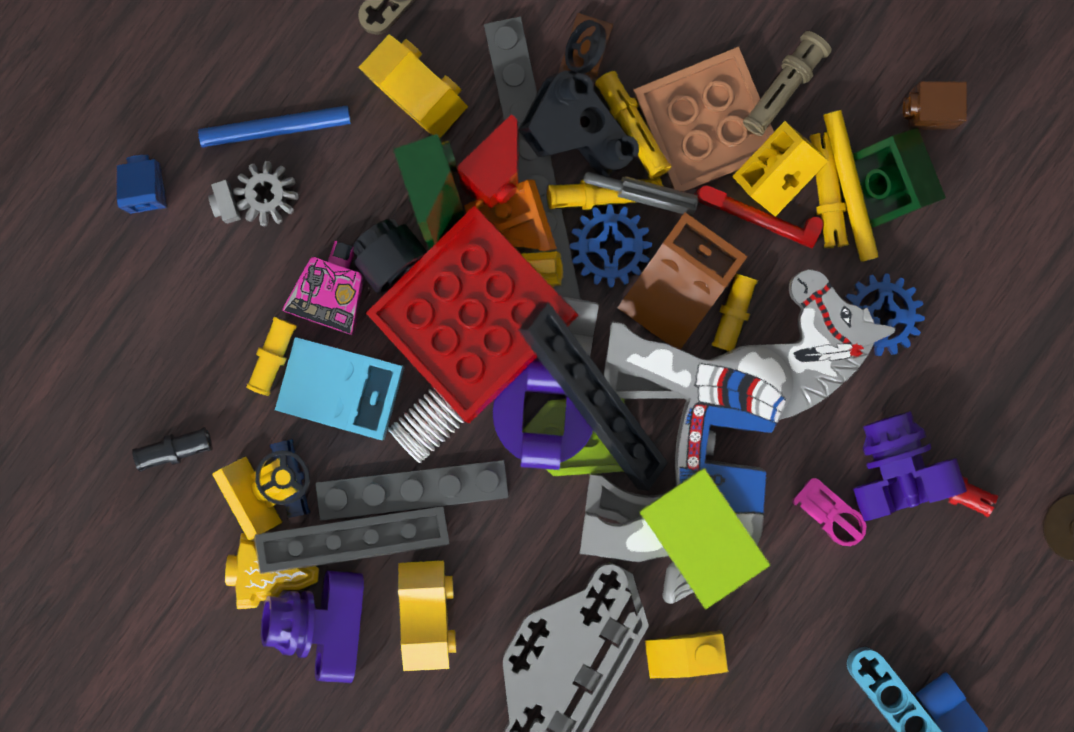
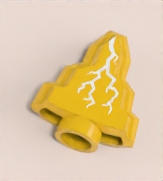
[225,533,319,609]

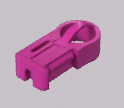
[792,478,867,546]

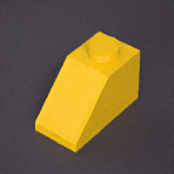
[645,630,728,678]

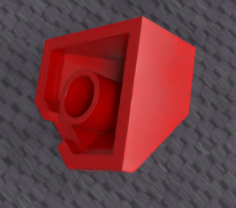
[457,114,519,209]

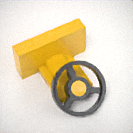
[212,450,310,541]

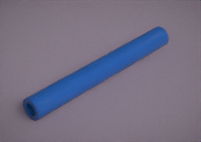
[198,105,351,147]

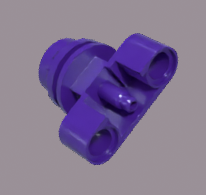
[853,411,967,521]
[261,570,364,683]

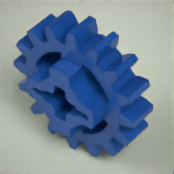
[569,204,652,288]
[844,273,925,356]

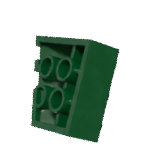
[393,134,465,250]

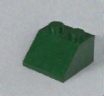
[853,128,946,228]

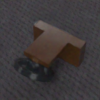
[558,13,613,88]

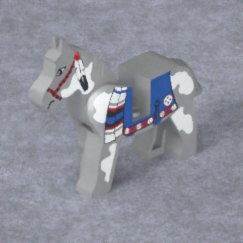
[580,270,895,604]

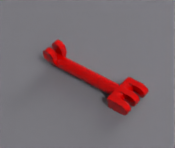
[694,186,823,249]

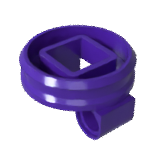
[493,357,593,470]

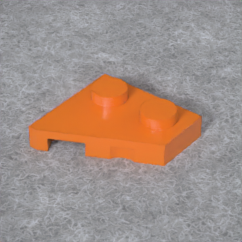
[464,180,557,251]

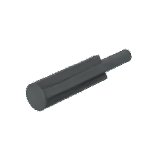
[584,172,698,217]

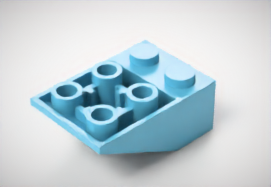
[275,337,405,440]

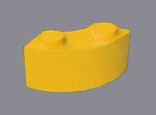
[358,34,468,139]
[398,561,456,671]

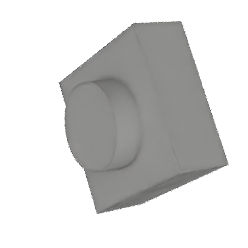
[208,180,241,224]

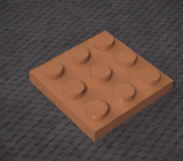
[633,47,774,192]

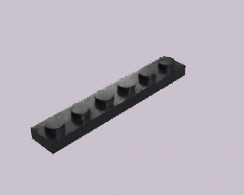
[518,302,668,491]

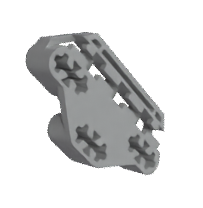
[503,563,649,732]

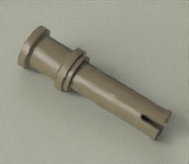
[743,31,832,136]

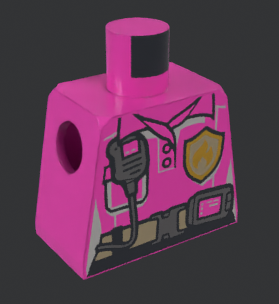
[282,241,364,336]

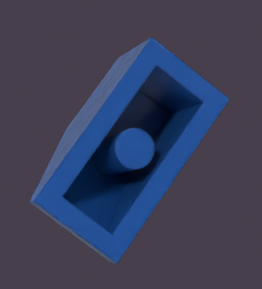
[117,155,167,214]

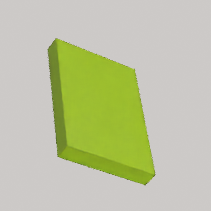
[639,468,770,609]

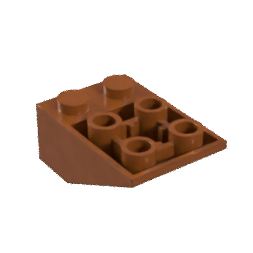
[617,212,748,350]

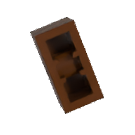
[903,82,967,130]

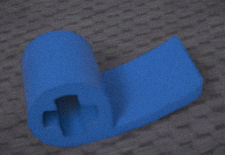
[915,671,988,732]

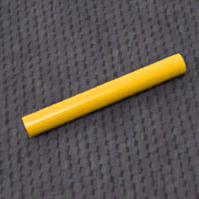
[823,110,879,262]

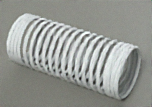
[388,388,465,463]

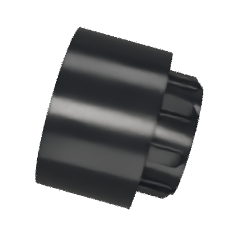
[353,219,427,295]

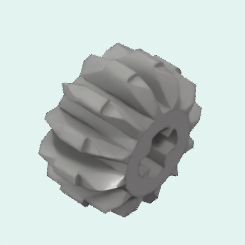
[233,161,299,227]

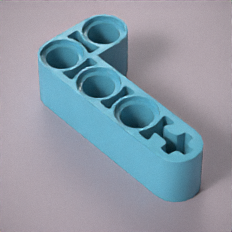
[847,647,942,732]

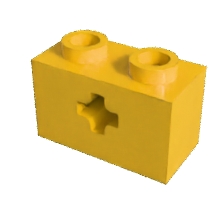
[732,121,828,217]

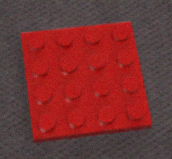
[366,206,580,423]

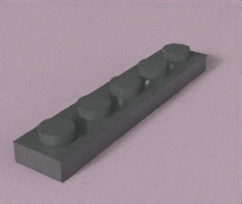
[316,460,509,520]
[254,506,449,574]

